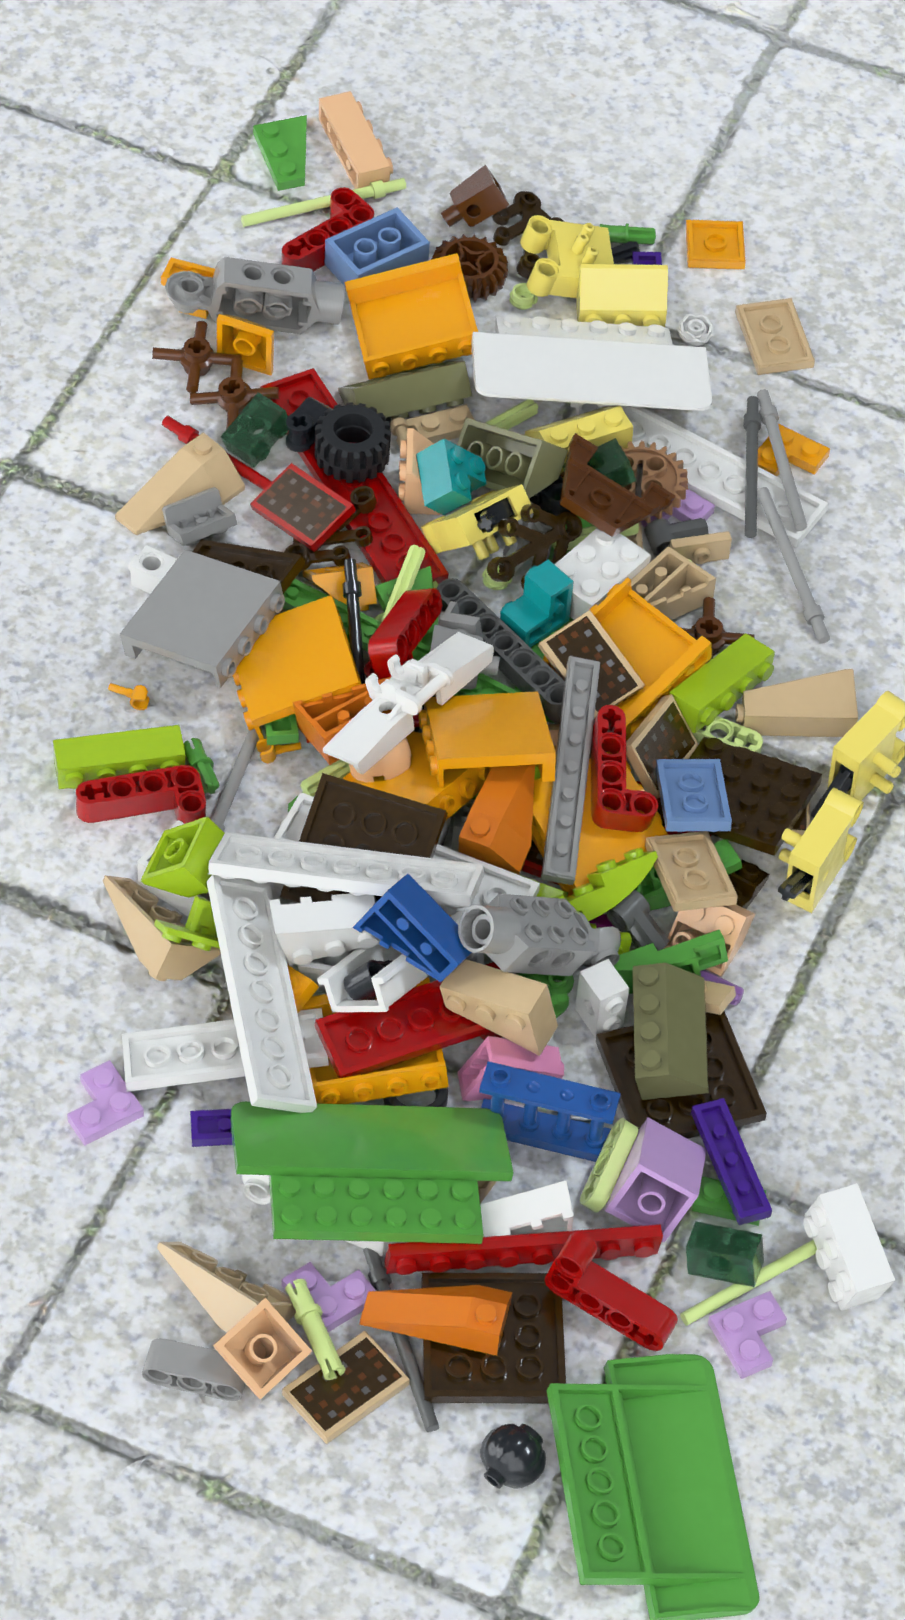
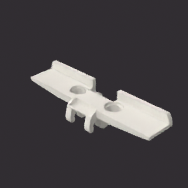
[323,632,494,775]

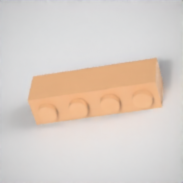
[318,91,393,189]

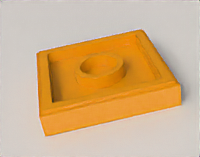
[685,220,746,269]

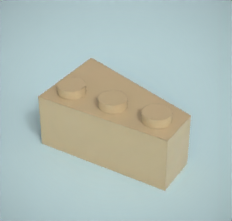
[440,959,558,1056]

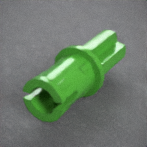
[600,223,656,245]
[183,738,220,795]

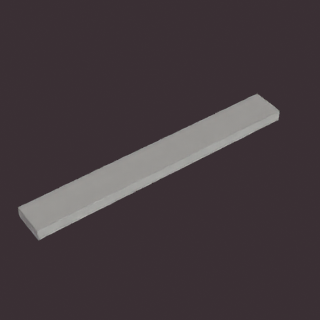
[541,656,600,885]

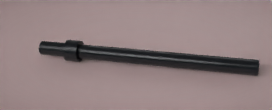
[342,558,365,684]

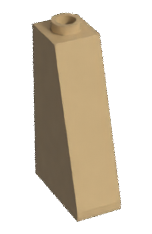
[735,669,858,737]

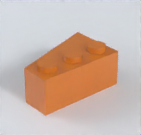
[292,677,392,765]

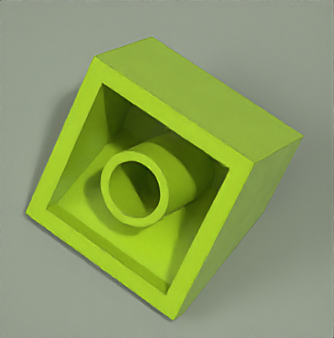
[140,817,225,898]

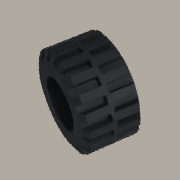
[315,402,391,483]

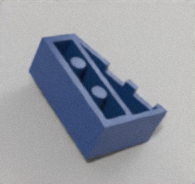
[352,873,472,982]

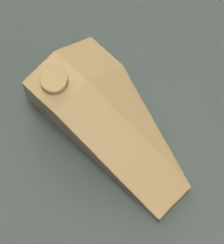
[115,432,245,535]
[103,875,221,981]
[157,1242,296,1332]

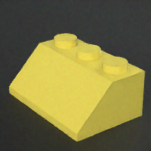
[576,264,668,327]
[525,406,633,473]

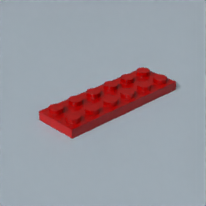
[314,962,501,1078]

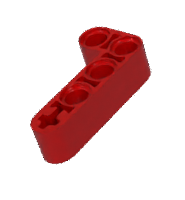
[281,187,374,272]
[368,588,442,680]
[591,705,658,832]
[76,765,206,824]
[544,1232,678,1351]

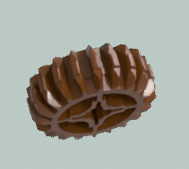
[431,234,508,303]

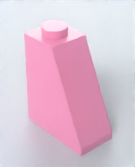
[457,1036,564,1101]

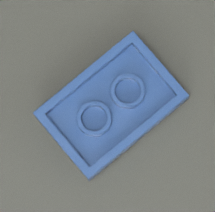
[655,759,732,832]

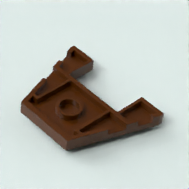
[560,433,676,537]

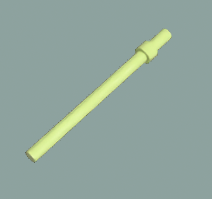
[241,178,406,227]
[680,1240,817,1326]

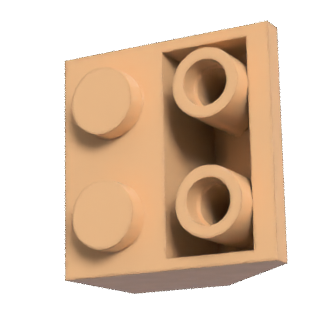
[398,428,440,515]
[663,905,755,976]

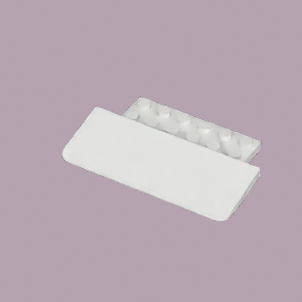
[471,315,712,411]

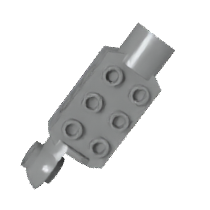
[165,257,345,334]
[458,894,621,976]

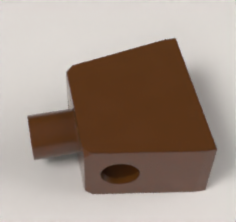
[441,165,509,227]

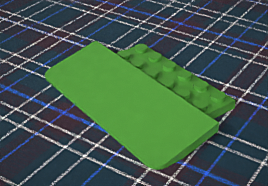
[231,1101,514,1244]
[546,1354,759,1620]

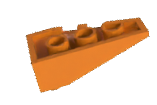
[458,765,535,874]
[360,1285,513,1356]

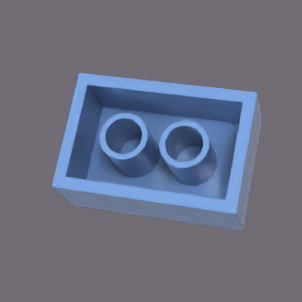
[325,207,430,288]

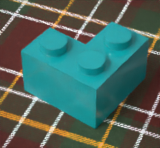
[416,438,487,515]
[500,560,574,648]

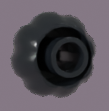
[480,1424,546,1489]

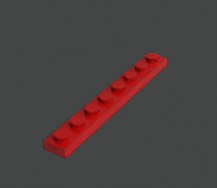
[384,1224,663,1275]

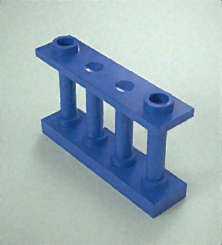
[479,1061,621,1162]

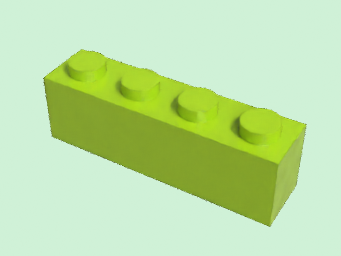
[669,633,775,733]
[53,725,185,789]

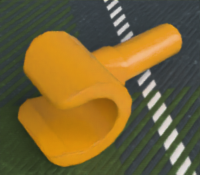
[108,683,150,710]
[256,738,301,764]

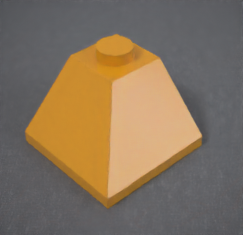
[217,314,274,376]
[302,562,377,611]

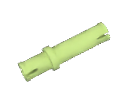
[285,1279,346,1380]

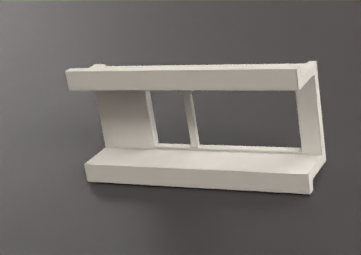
[317,911,464,1012]

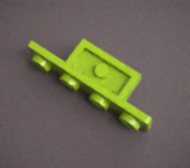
[154,896,220,951]

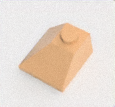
[213,1298,312,1399]

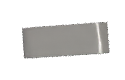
[142,1338,245,1401]

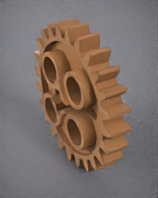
[593,441,688,523]

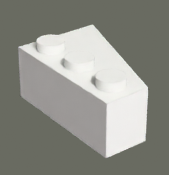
[269,893,380,966]
[480,1180,574,1237]

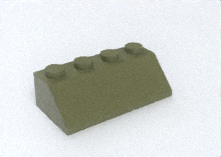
[338,361,472,420]
[457,418,568,498]
[633,963,709,1100]

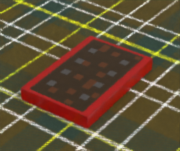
[250,463,356,552]

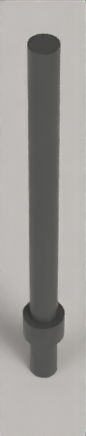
[743,396,761,538]
[363,1248,439,1432]

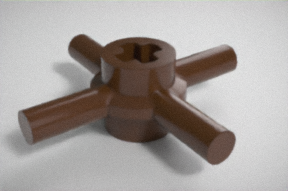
[152,321,242,393]
[190,357,280,435]
[682,597,755,663]

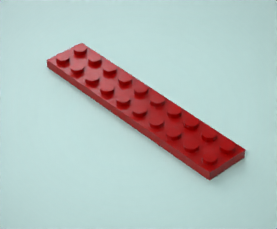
[260,368,449,584]

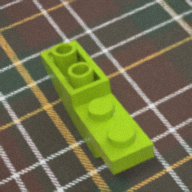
[552,848,658,921]

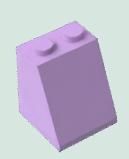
[605,1118,707,1243]

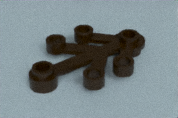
[492,191,564,279]
[284,486,377,572]
[487,504,583,590]

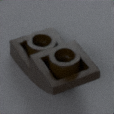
[728,859,770,909]

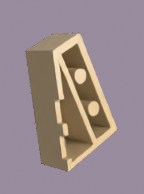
[631,546,716,620]

